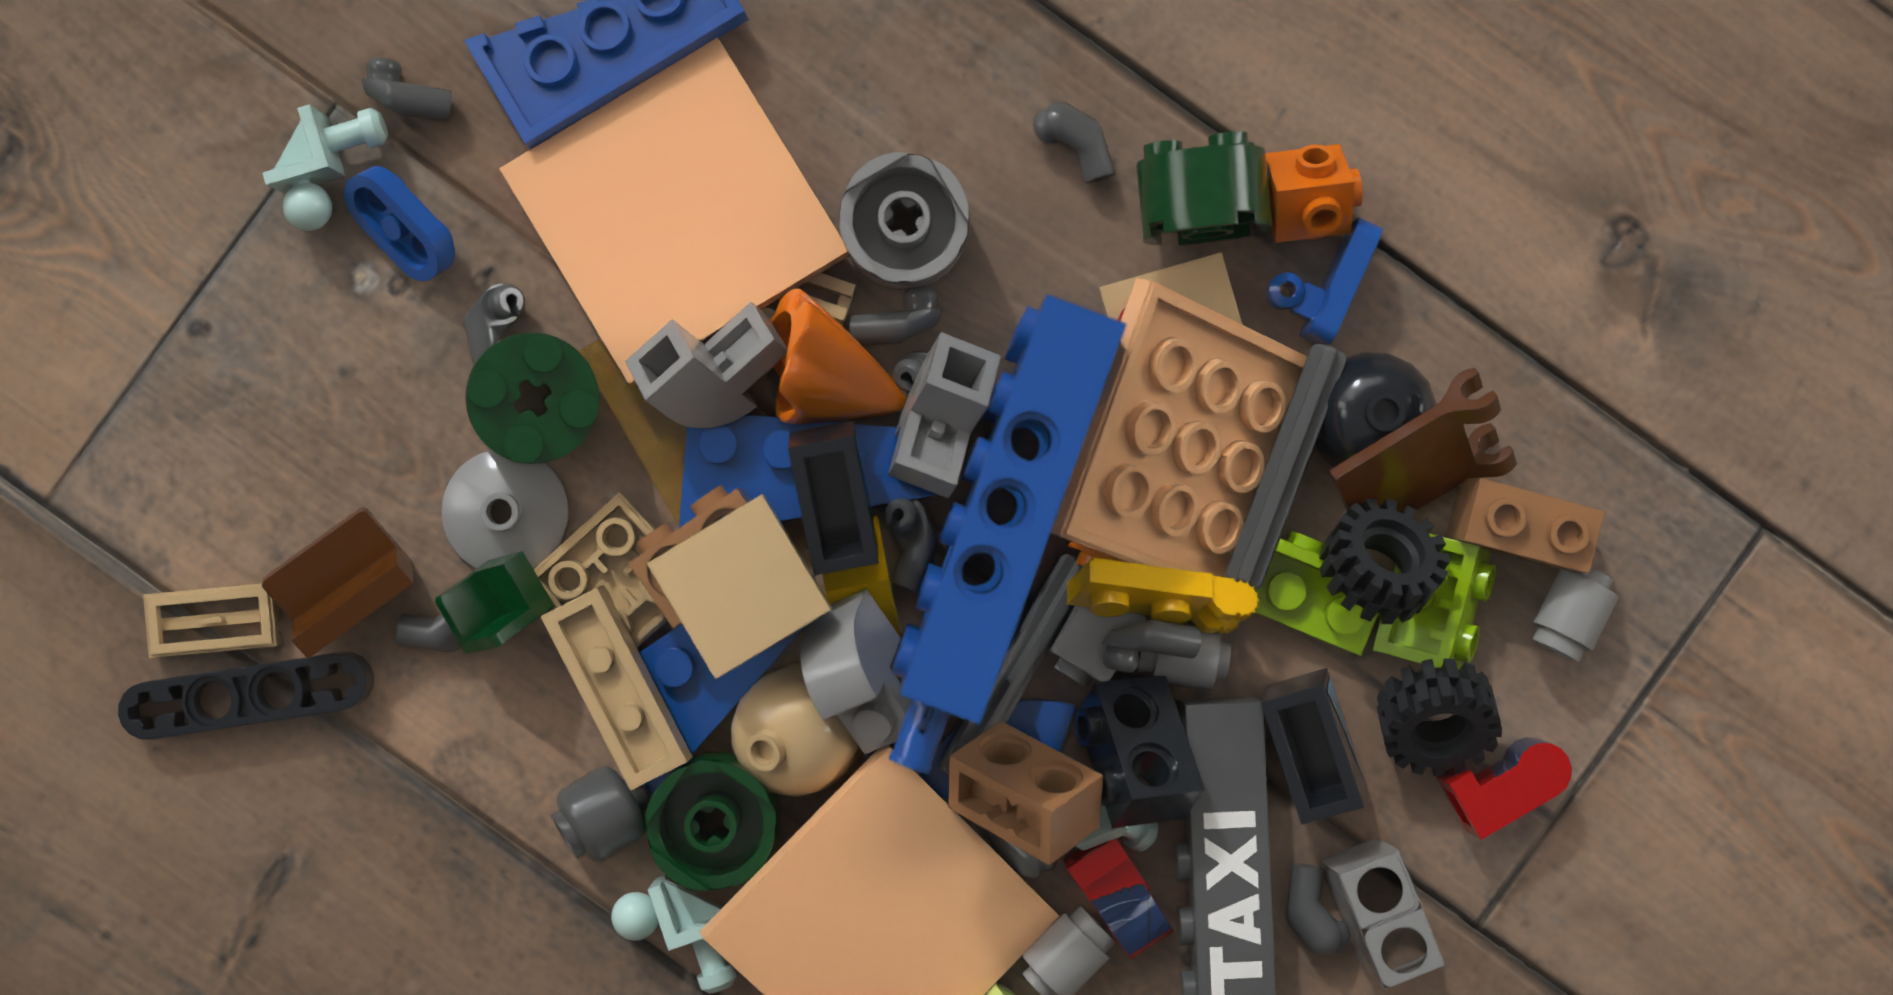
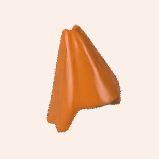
[770,289,907,425]

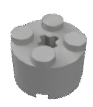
[839,152,969,290]

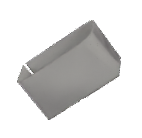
[1320,839,1445,989]

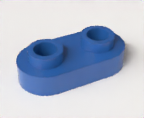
[344,166,455,281]

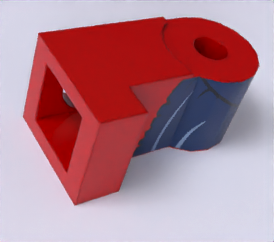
[1436,737,1572,840]
[1063,838,1174,959]

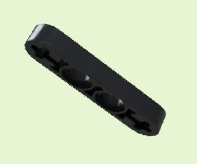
[118,651,374,739]

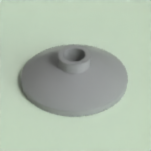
[442,450,570,568]

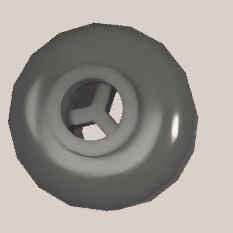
[551,766,650,862]

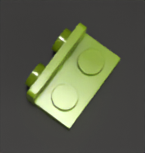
[1254,531,1379,656]
[1373,534,1497,670]

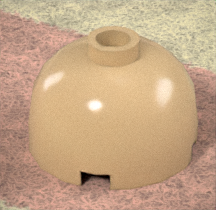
[731,663,860,797]

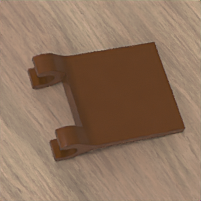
[1329,368,1517,513]

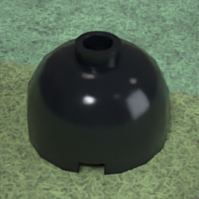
[1316,352,1437,468]

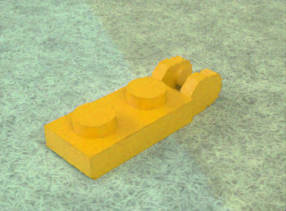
[1067,557,1260,635]

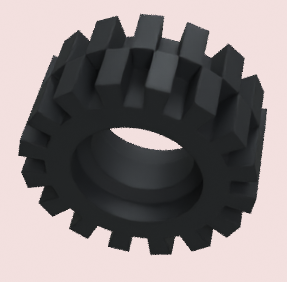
[1319,498,1450,624]
[1376,658,1502,776]

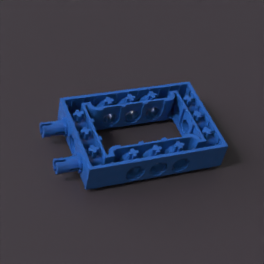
[889,294,1127,773]

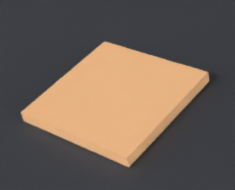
[499,37,849,387]
[1050,278,1307,578]
[699,745,1059,995]

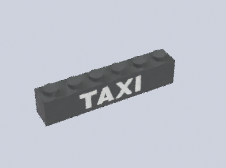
[1174,696,1276,995]

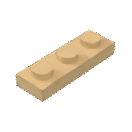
[541,585,693,791]

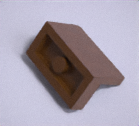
[262,507,413,659]

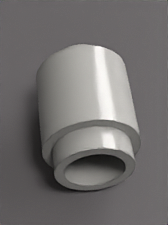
[1532,568,1620,663]
[1135,622,1231,690]
[1022,905,1117,995]

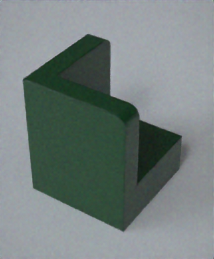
[435,551,555,654]

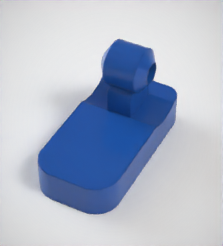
[1265,217,1383,345]

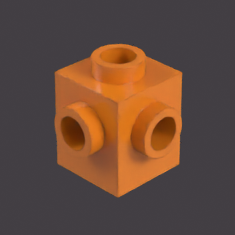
[1266,144,1363,243]

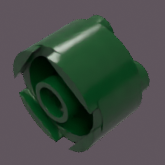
[1136,131,1273,245]
[465,333,599,464]
[646,751,781,891]

